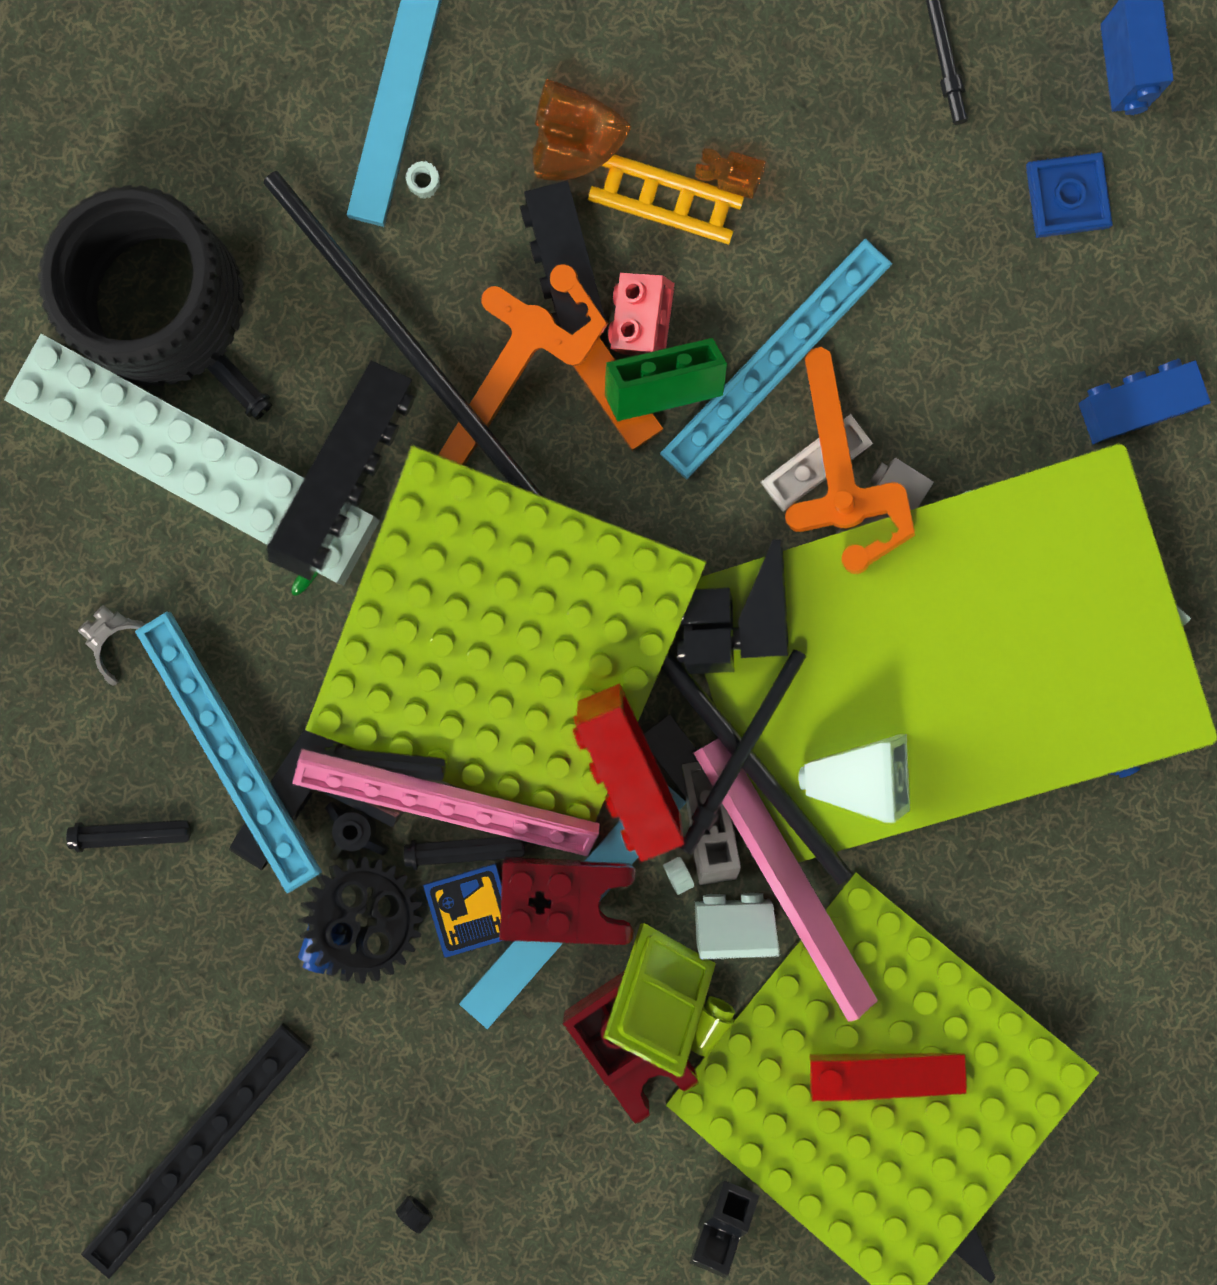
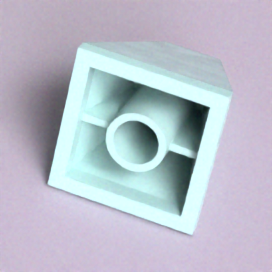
[799,734,910,822]

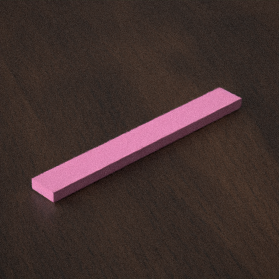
[694,739,878,1022]
[292,749,600,856]

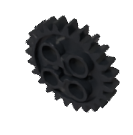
[298,857,423,983]

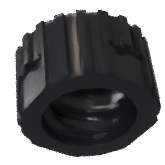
[396,1195,433,1234]

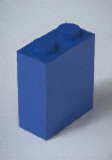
[1100,0,1174,115]

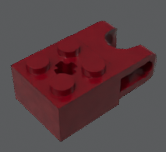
[499,857,636,945]
[563,970,699,1124]

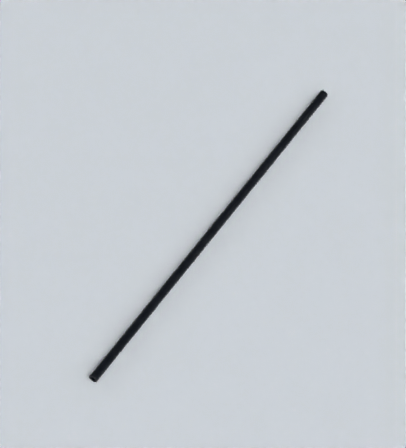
[263,171,853,885]

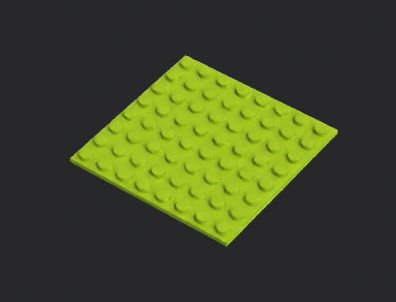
[305,445,706,822]
[666,873,1099,1285]

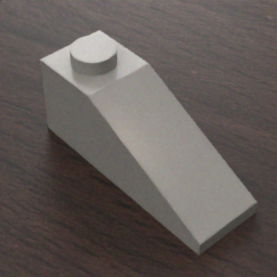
[682,762,741,885]

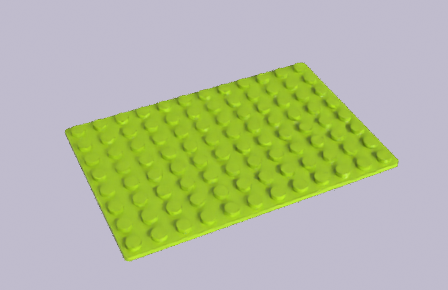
[695,444,1217,863]

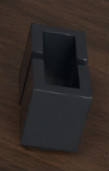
[677,588,734,674]

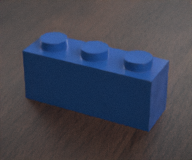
[1078,359,1211,445]

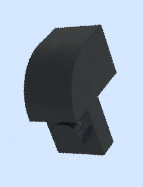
[689,1180,760,1278]

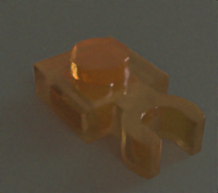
[695,148,766,199]

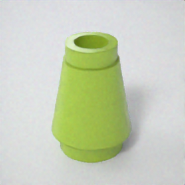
[691,996,735,1057]

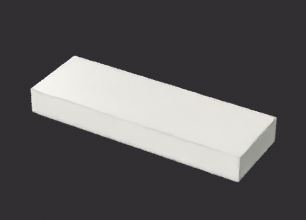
[760,414,873,512]

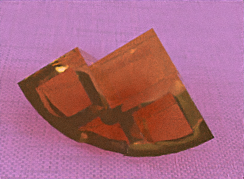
[533,79,631,181]

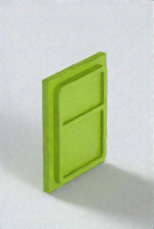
[604,923,716,1077]

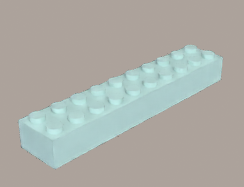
[4,334,380,586]

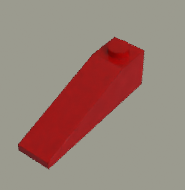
[809,1053,967,1101]

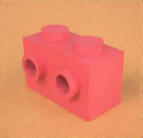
[608,273,675,356]

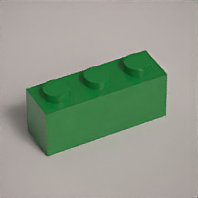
[605,338,727,422]

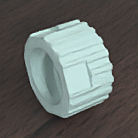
[406,161,441,199]
[663,857,694,895]

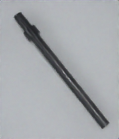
[926,0,968,125]
[678,649,806,855]

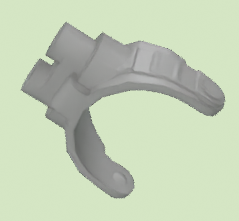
[78,605,146,686]

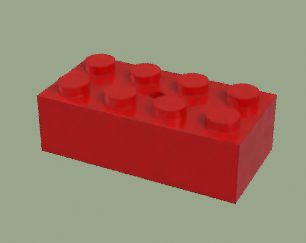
[572,683,684,862]

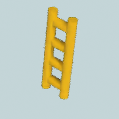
[588,151,745,245]

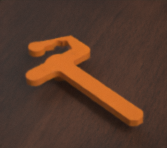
[438,264,608,466]
[785,347,915,574]

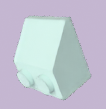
[695,893,779,959]

